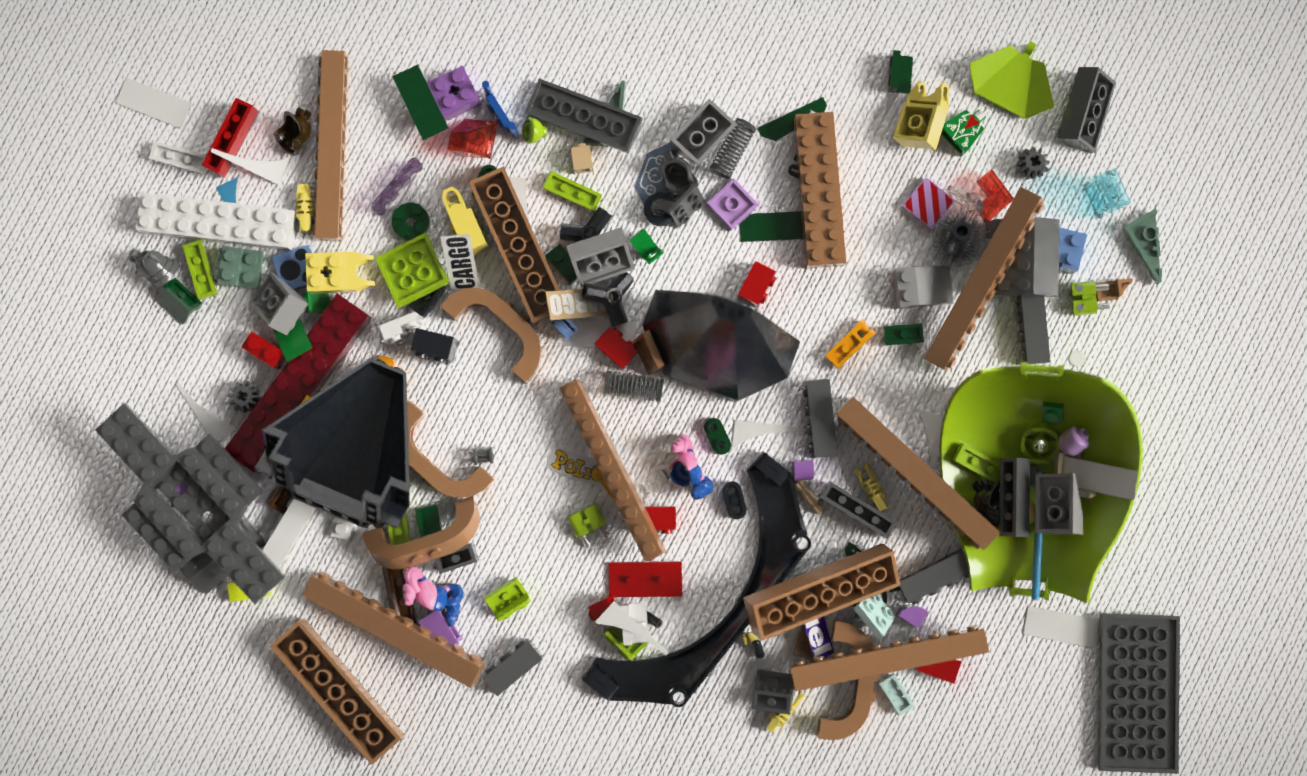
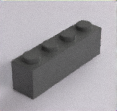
[1014,295,1051,365]
[802,379,838,458]
[999,458,1030,537]
[818,481,897,539]
[898,548,969,605]

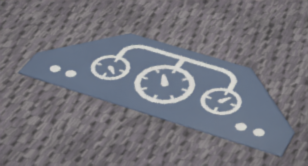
[635,142,677,214]

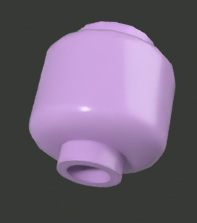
[1058,426,1089,455]

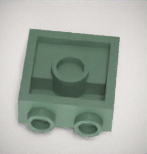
[215,246,264,289]

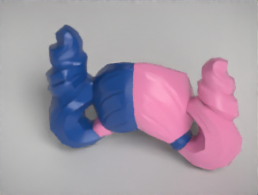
[668,433,714,500]
[403,566,464,627]

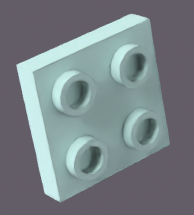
[853,594,895,639]

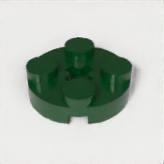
[391,202,431,241]

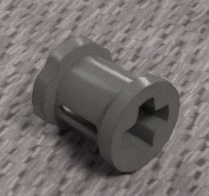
[473,447,494,465]

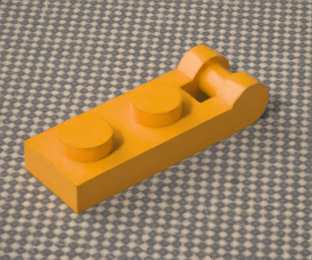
[825,319,876,370]

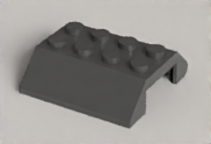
[985,217,1060,299]

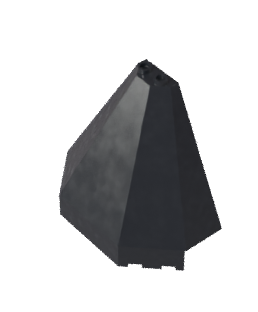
[642,289,800,402]
[255,358,410,528]

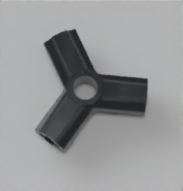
[560,207,613,242]
[581,272,635,327]

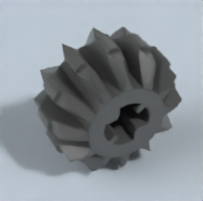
[1016,146,1050,180]
[227,380,262,413]

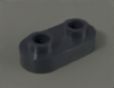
[722,481,747,519]

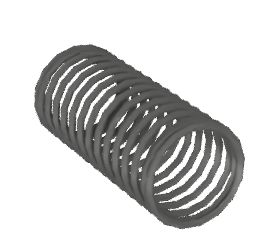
[709,118,757,179]
[604,371,664,403]

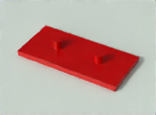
[609,562,682,598]

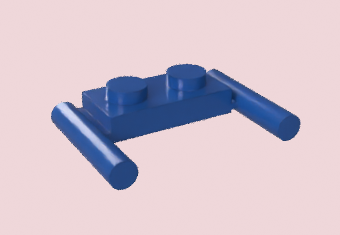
[482,81,519,139]

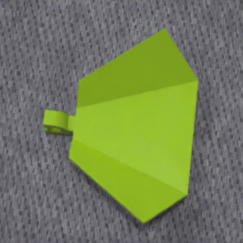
[969,41,1054,119]

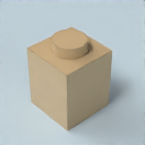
[571,143,594,174]

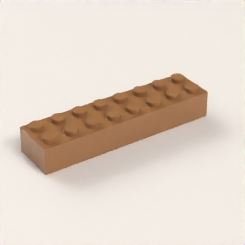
[793,112,847,269]
[469,166,560,324]
[743,543,900,641]
[269,618,405,765]

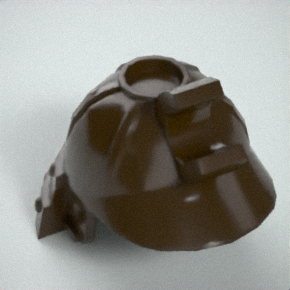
[274,107,312,156]

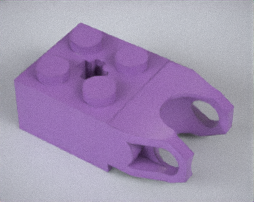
[427,65,482,121]

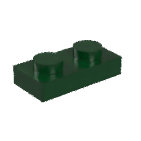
[545,243,578,285]
[883,323,924,346]

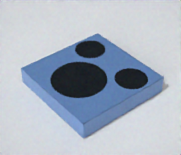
[272,245,312,290]

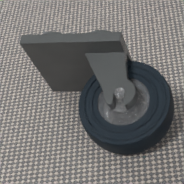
[644,183,705,228]

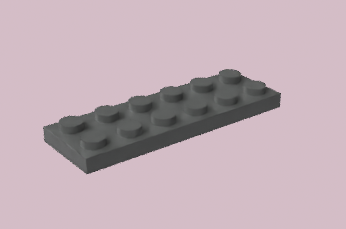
[524,78,643,154]

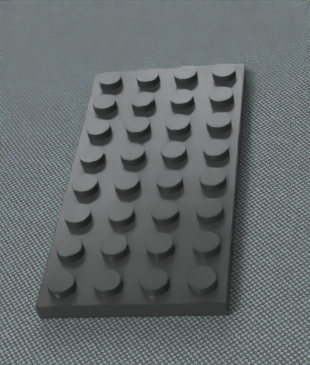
[1098,613,1180,774]

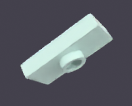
[877,672,915,716]

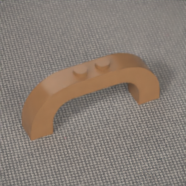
[440,288,542,383]
[407,401,496,498]
[363,496,480,569]
[816,619,879,740]

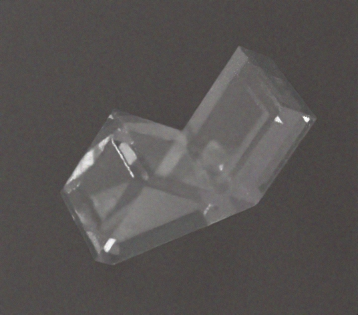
[634,465,672,503]

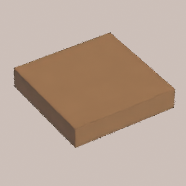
[633,330,665,375]

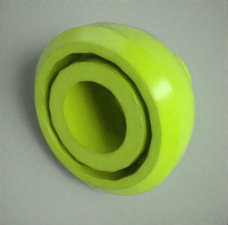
[522,117,547,144]

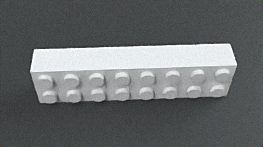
[136,192,297,251]

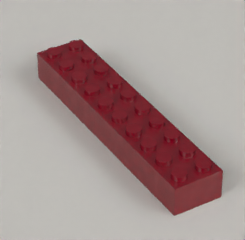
[225,293,372,473]

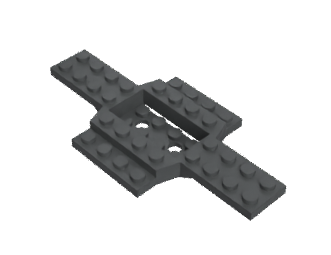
[95,403,286,605]

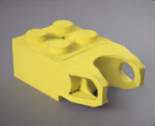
[893,81,949,150]
[442,187,490,256]
[305,252,375,294]

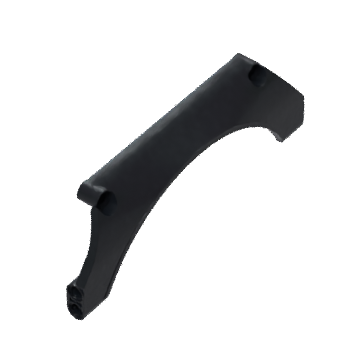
[581,451,811,707]

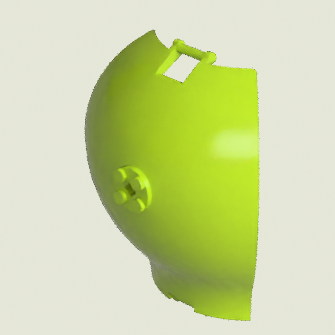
[939,362,1143,604]

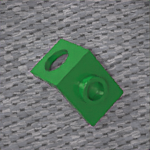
[629,228,664,264]
[302,291,330,313]

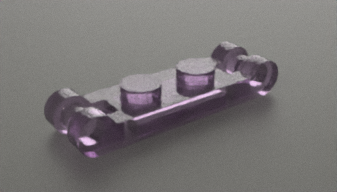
[371,158,423,215]

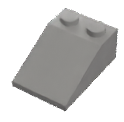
[892,266,954,310]
[250,271,308,335]
[1035,473,1083,535]

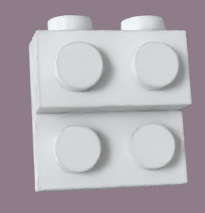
[378,312,424,345]

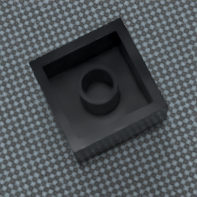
[410,328,459,365]

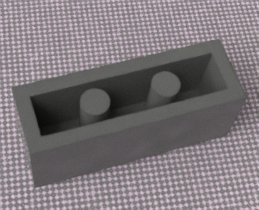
[483,639,544,696]

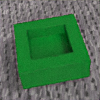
[1042,402,1064,424]

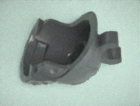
[658,149,698,197]
[129,248,179,289]

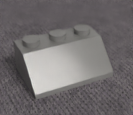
[670,98,737,166]
[567,227,635,288]

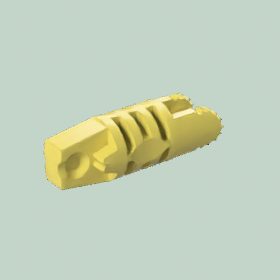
[295,184,314,234]
[853,462,888,511]
[766,692,805,733]

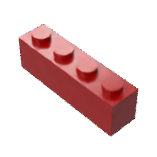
[202,98,259,178]

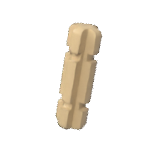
[794,480,824,514]

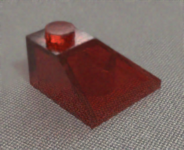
[447,119,498,159]

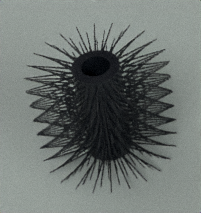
[928,204,989,273]

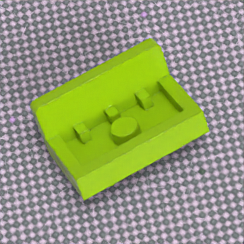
[484,576,531,622]
[604,626,648,661]

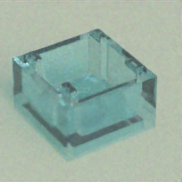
[1083,168,1131,219]

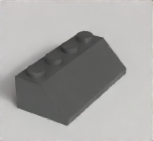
[1058,67,1116,153]
[180,515,266,594]

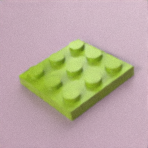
[375,232,450,308]

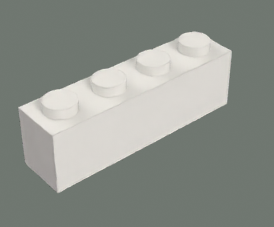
[260,498,319,570]

